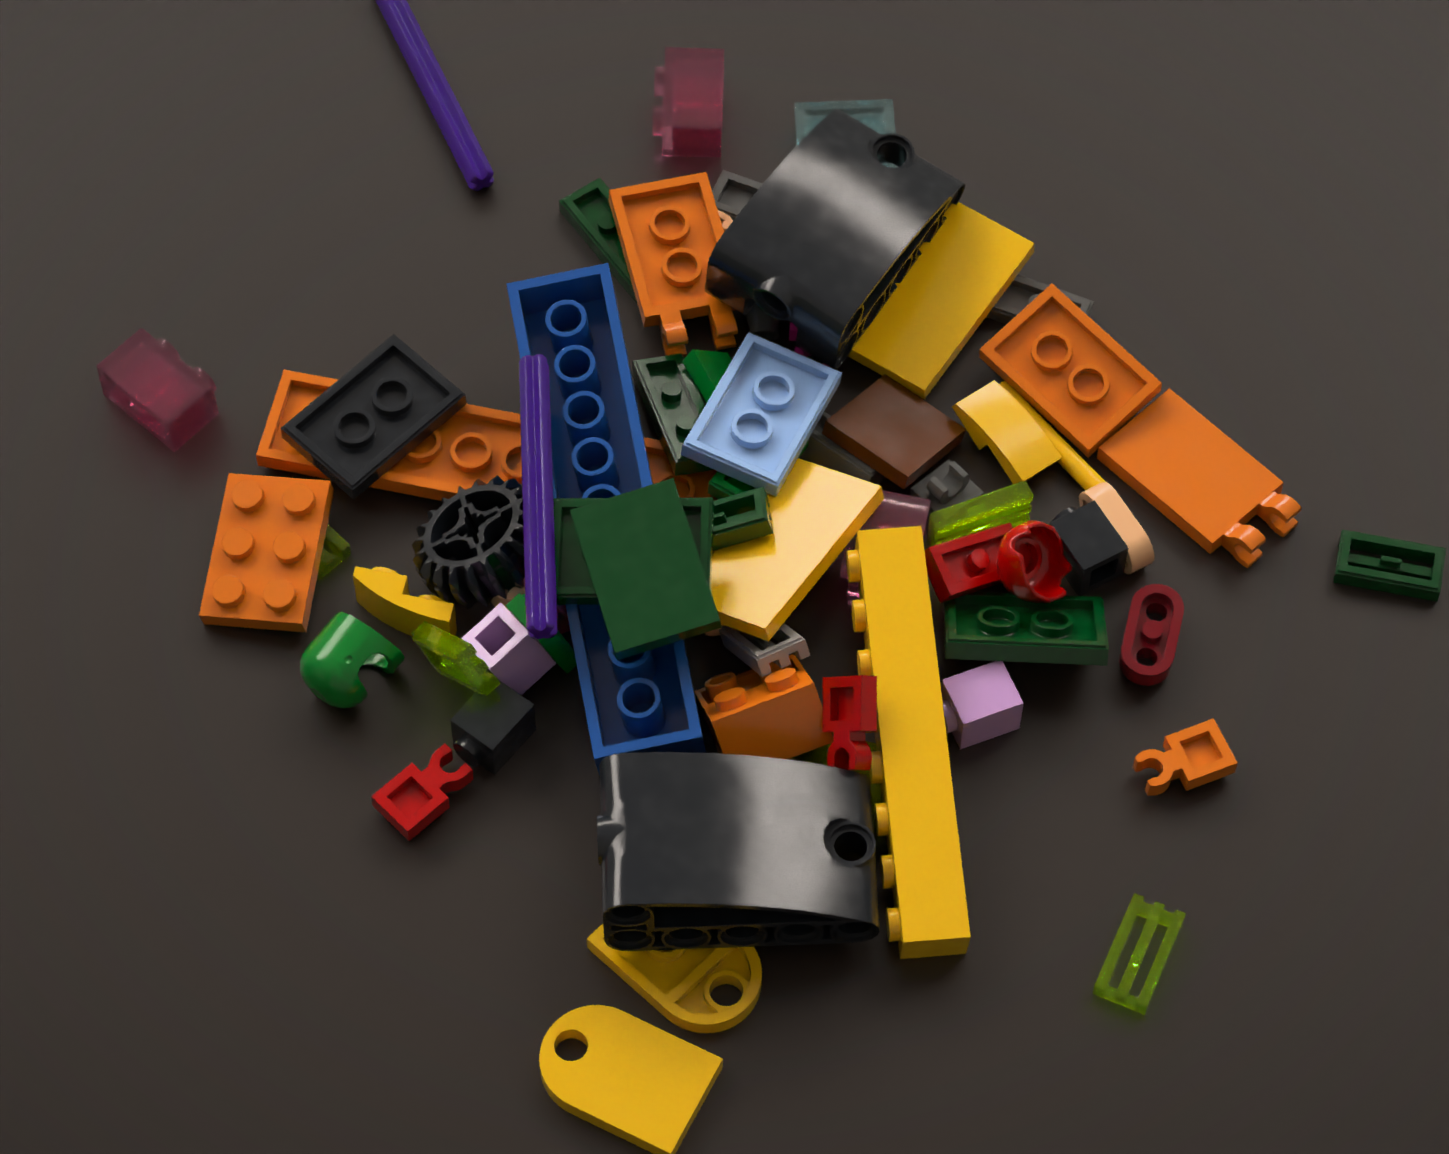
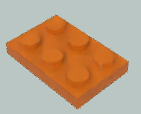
[979,283,1162,458]
[199,473,334,633]

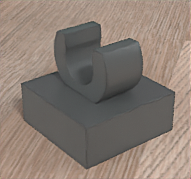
[910,459,984,532]

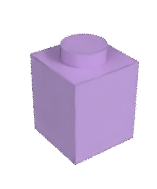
[461,602,556,695]
[941,661,1024,749]

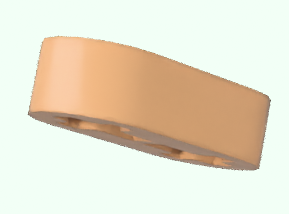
[1079,482,1154,574]

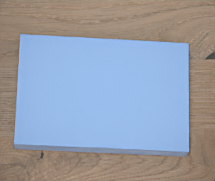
[681,332,842,497]

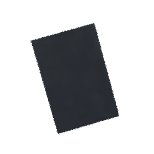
[280,334,467,500]

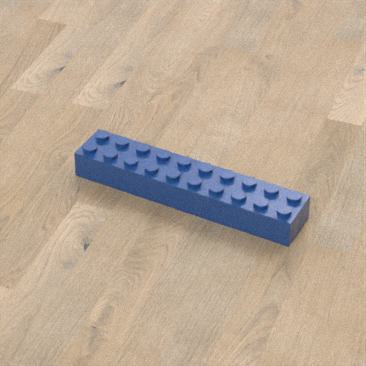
[506,263,706,776]

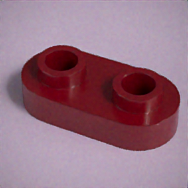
[1119,584,1184,686]

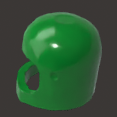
[300,612,405,709]

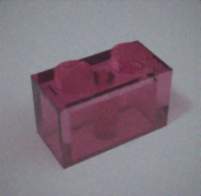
[653,47,724,157]
[96,328,219,452]

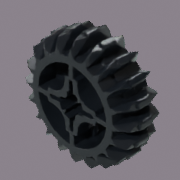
[412,475,525,609]

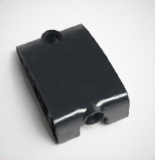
[705,108,966,369]
[597,752,880,951]

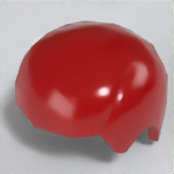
[996,520,1072,603]

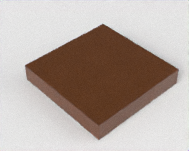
[822,374,966,489]

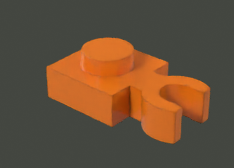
[1133,718,1238,796]

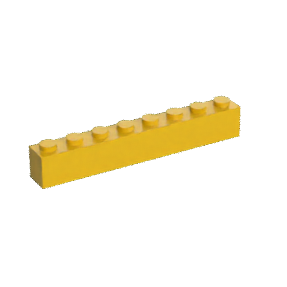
[846,526,971,959]

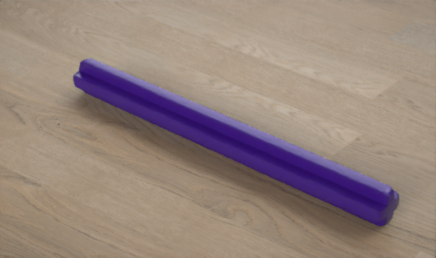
[375,0,494,191]
[519,354,558,640]

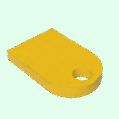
[587,924,762,1033]
[539,1005,723,1154]

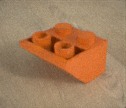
[694,654,834,759]

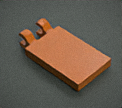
[608,172,738,357]
[1097,388,1302,568]

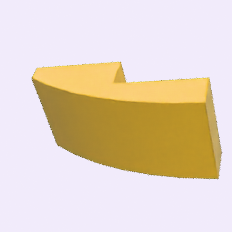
[952,380,1062,488]
[353,566,457,648]

